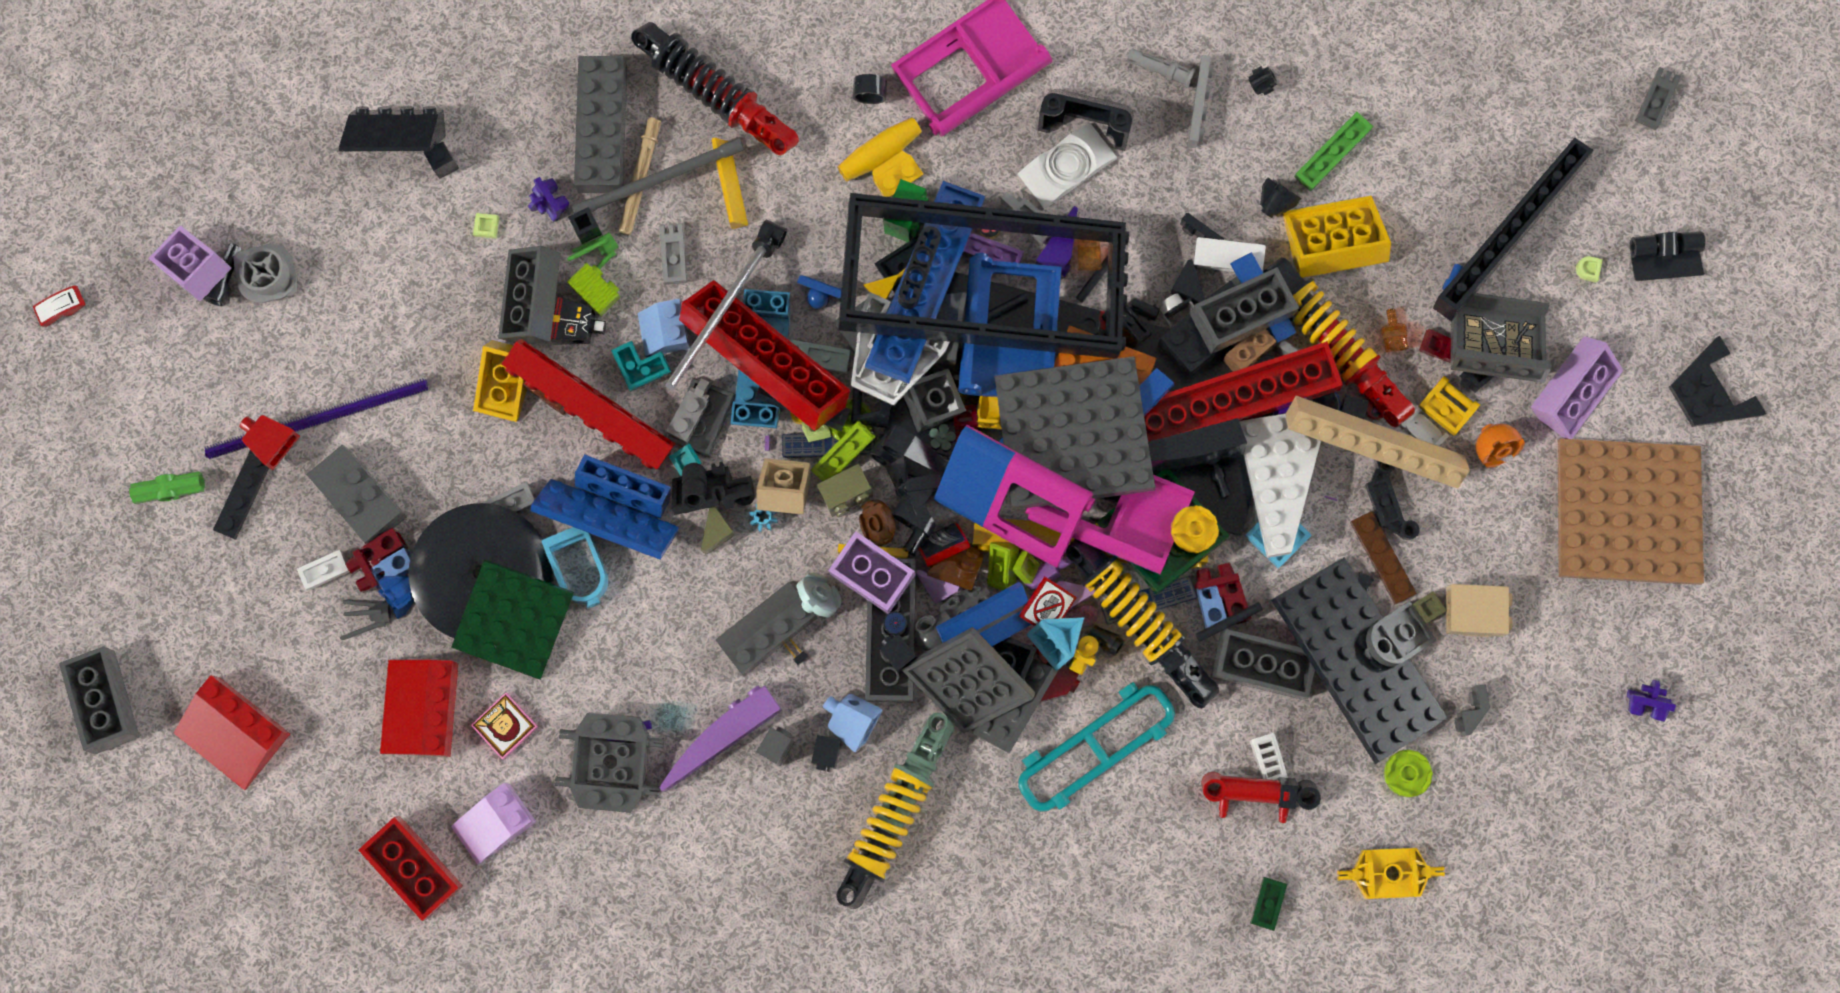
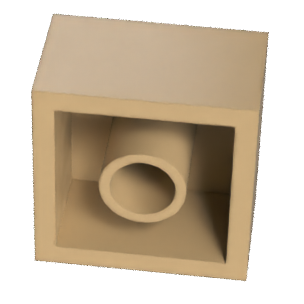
[757,458,810,514]

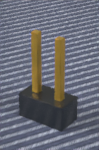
[784,639,809,665]

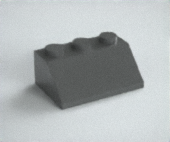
[931,292,966,371]

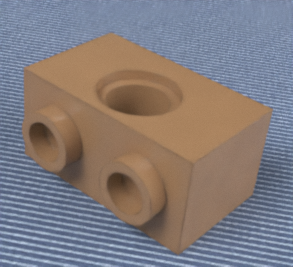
[1223,329,1276,372]

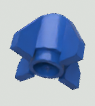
[378,576,414,619]

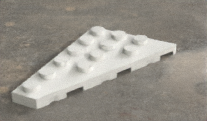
[1239,414,1321,558]

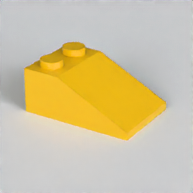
[473,340,527,422]

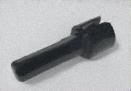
[203,243,242,307]

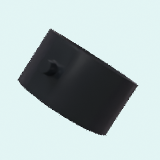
[852,74,887,104]

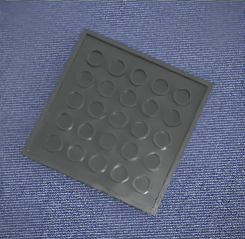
[995,356,1155,510]

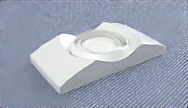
[1018,123,1117,210]

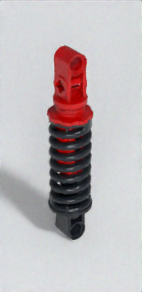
[631,22,799,155]

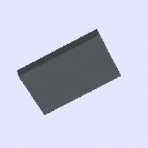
[668,378,736,458]

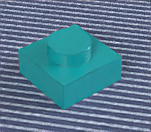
[669,444,702,476]

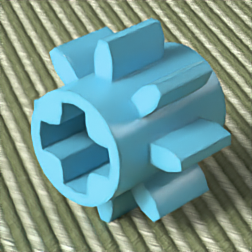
[749,504,778,532]

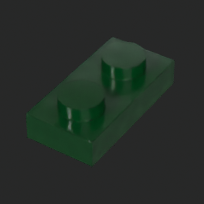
[1250,877,1287,931]

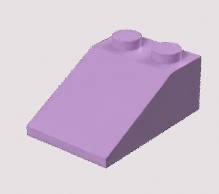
[451,783,536,865]

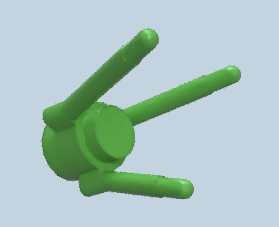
[567,232,619,269]

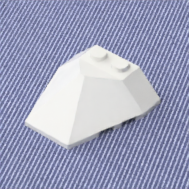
[851,292,950,405]

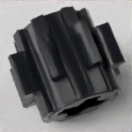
[1248,66,1278,96]

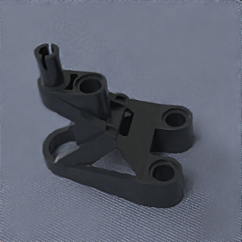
[869,425,948,556]

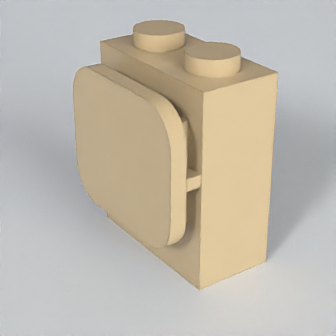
[1446,584,1513,637]

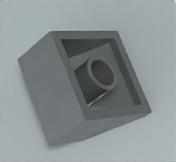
[903,368,966,432]

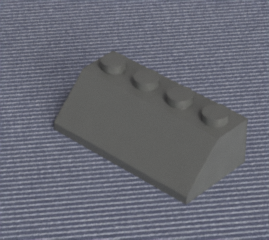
[715,582,817,676]

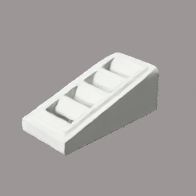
[1250,733,1288,780]

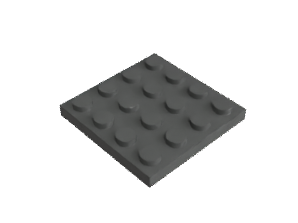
[902,627,1035,733]

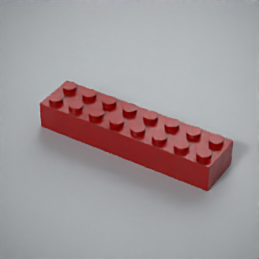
[679,280,850,431]

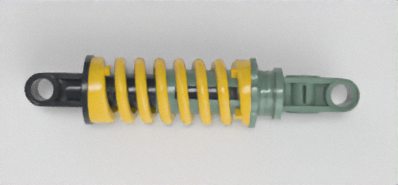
[836,712,954,909]

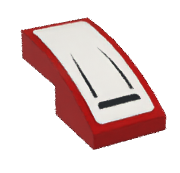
[33,285,86,327]

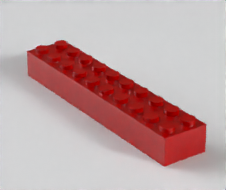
[1144,341,1343,442]

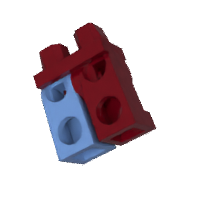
[345,528,412,593]
[1195,562,1252,629]

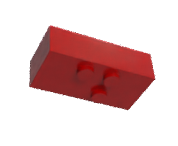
[358,816,463,921]

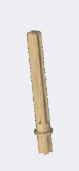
[619,117,661,235]

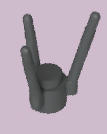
[340,600,391,640]

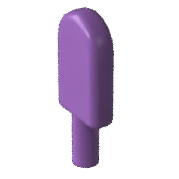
[1025,556,1073,590]

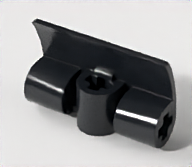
[1630,231,1705,281]

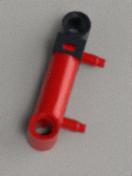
[1201,772,1321,823]

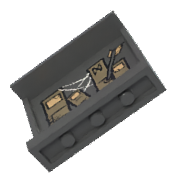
[1451,293,1551,383]

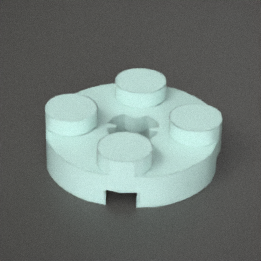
[796,573,841,618]

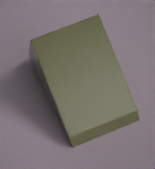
[701,506,735,554]

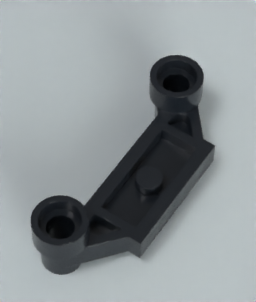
[1365,461,1420,540]

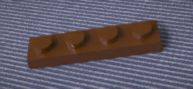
[1350,511,1417,605]

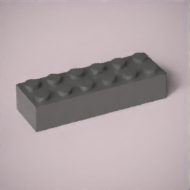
[574,56,627,193]
[865,558,916,703]

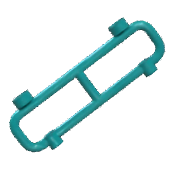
[1018,682,1175,812]

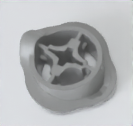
[234,244,297,303]

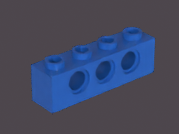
[575,454,671,519]

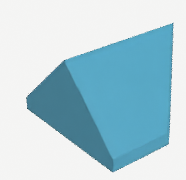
[1026,618,1084,671]

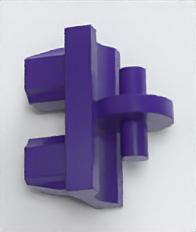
[528,177,569,222]
[1627,680,1676,722]

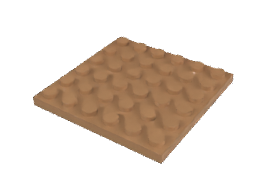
[1558,439,1704,585]

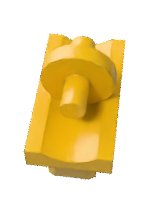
[1069,635,1099,675]

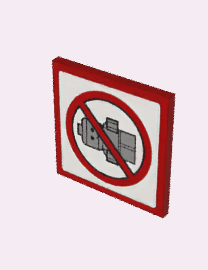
[1019,576,1077,626]

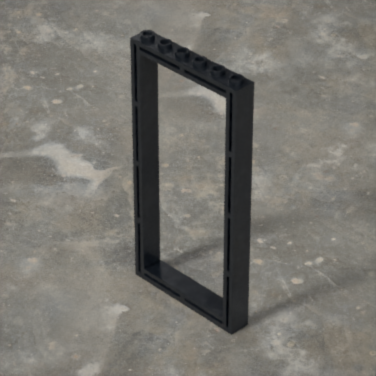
[838,193,1129,359]

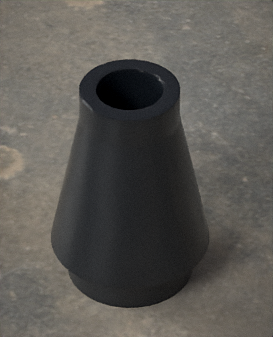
[1088,624,1125,656]

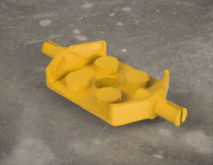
[1337,848,1445,899]

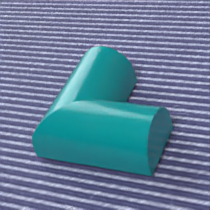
[611,341,672,392]

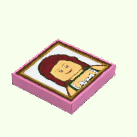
[471,693,538,760]

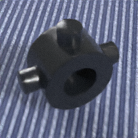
[1358,571,1374,592]

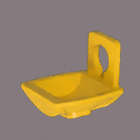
[977,396,1002,429]

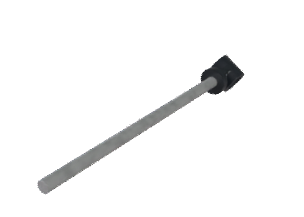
[666,219,787,390]

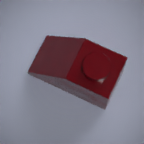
[1039,665,1080,703]

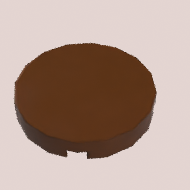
[859,500,896,546]

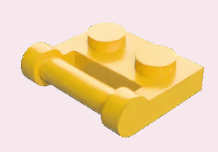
[1418,375,1481,436]

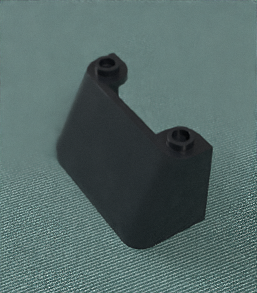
[1038,89,1134,151]

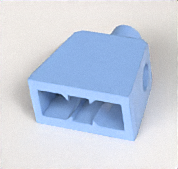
[823,694,883,752]

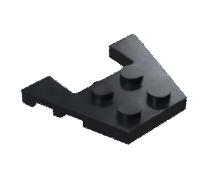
[1669,336,1767,427]

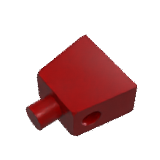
[239,415,300,470]

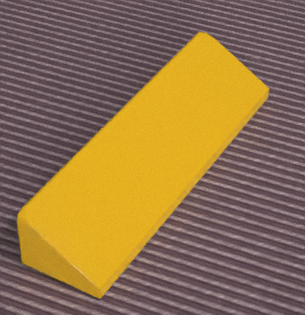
[711,137,748,229]

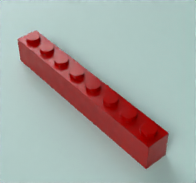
[501,339,676,469]

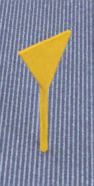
[863,268,906,300]

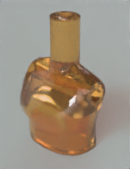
[1381,308,1409,352]

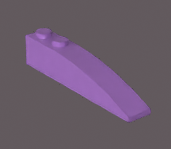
[660,685,782,792]

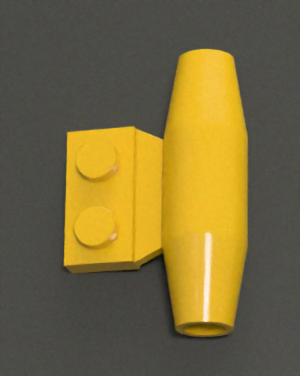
[837,117,924,197]

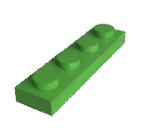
[1294,112,1374,191]

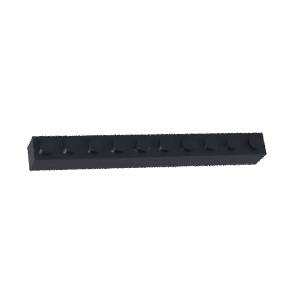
[1433,137,1594,322]

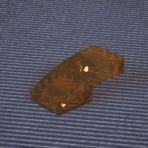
[1077,239,1101,271]

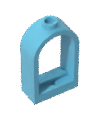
[541,527,608,608]

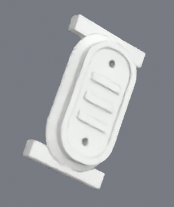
[1401,407,1449,446]

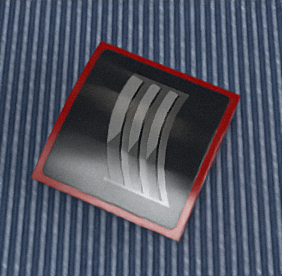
[918,522,970,567]

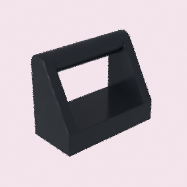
[851,387,890,428]

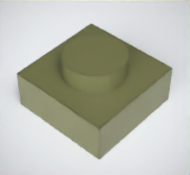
[1413,591,1446,624]

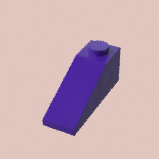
[1035,206,1078,278]

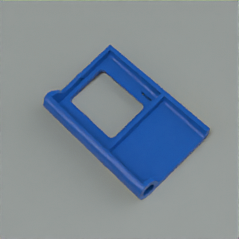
[958,253,1062,397]

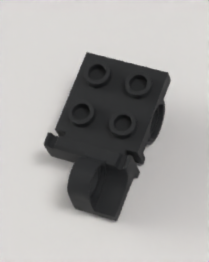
[672,462,755,515]

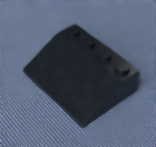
[339,106,446,152]

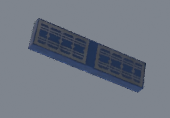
[782,431,875,459]
[1100,576,1197,625]

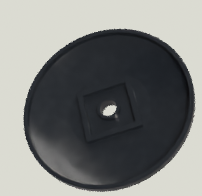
[409,503,552,638]

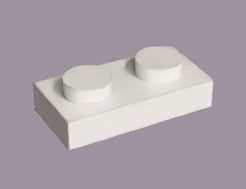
[297,550,349,591]

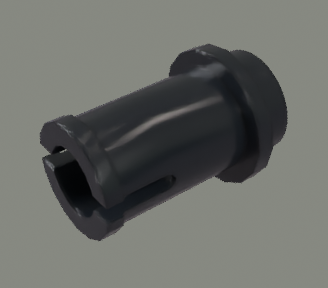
[1130,298,1160,321]

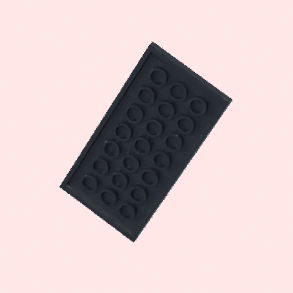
[1271,557,1448,764]

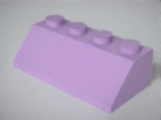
[1531,336,1623,439]

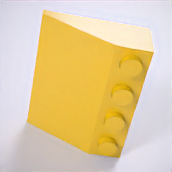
[1283,195,1391,278]

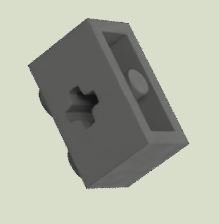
[756,726,795,766]

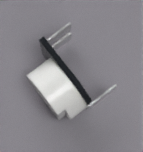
[1160,293,1194,328]

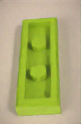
[811,420,875,482]

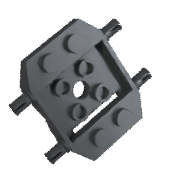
[555,712,664,813]

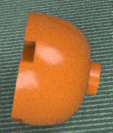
[1475,423,1525,468]

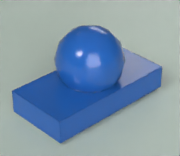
[797,275,841,309]

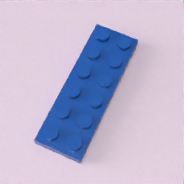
[531,479,679,560]

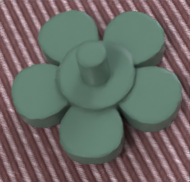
[929,424,956,451]

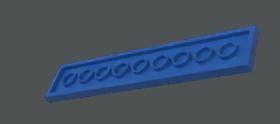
[865,181,985,384]

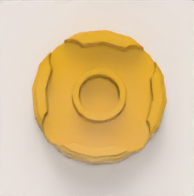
[1171,506,1219,553]

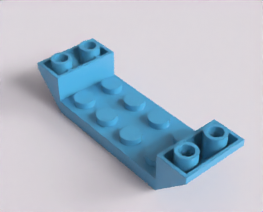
[731,289,790,429]

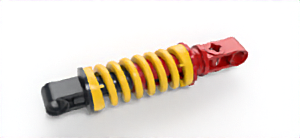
[1263,257,1415,427]

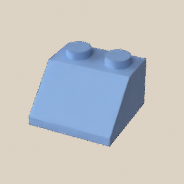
[638,299,690,357]

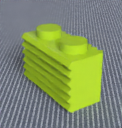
[567,263,620,317]

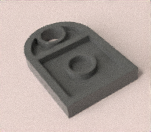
[1366,601,1436,667]

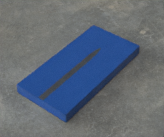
[936,582,1032,646]

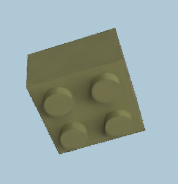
[817,464,873,518]

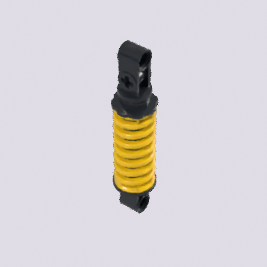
[1065,539,1219,709]

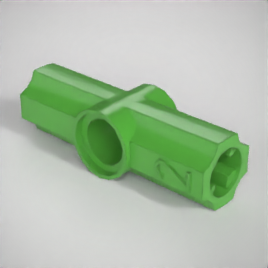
[129,472,205,504]

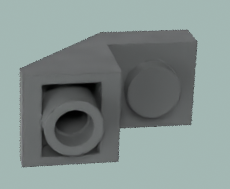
[1454,684,1490,737]

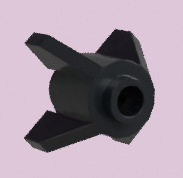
[1260,177,1302,218]

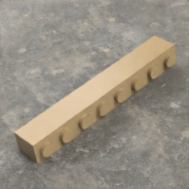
[1286,396,1470,489]

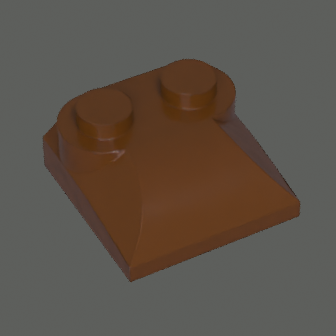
[927,547,984,591]

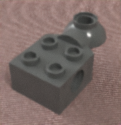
[914,580,993,650]

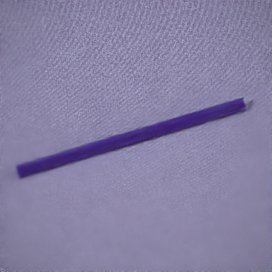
[204,378,428,459]

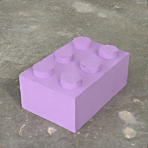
[148,226,231,301]
[828,531,915,614]

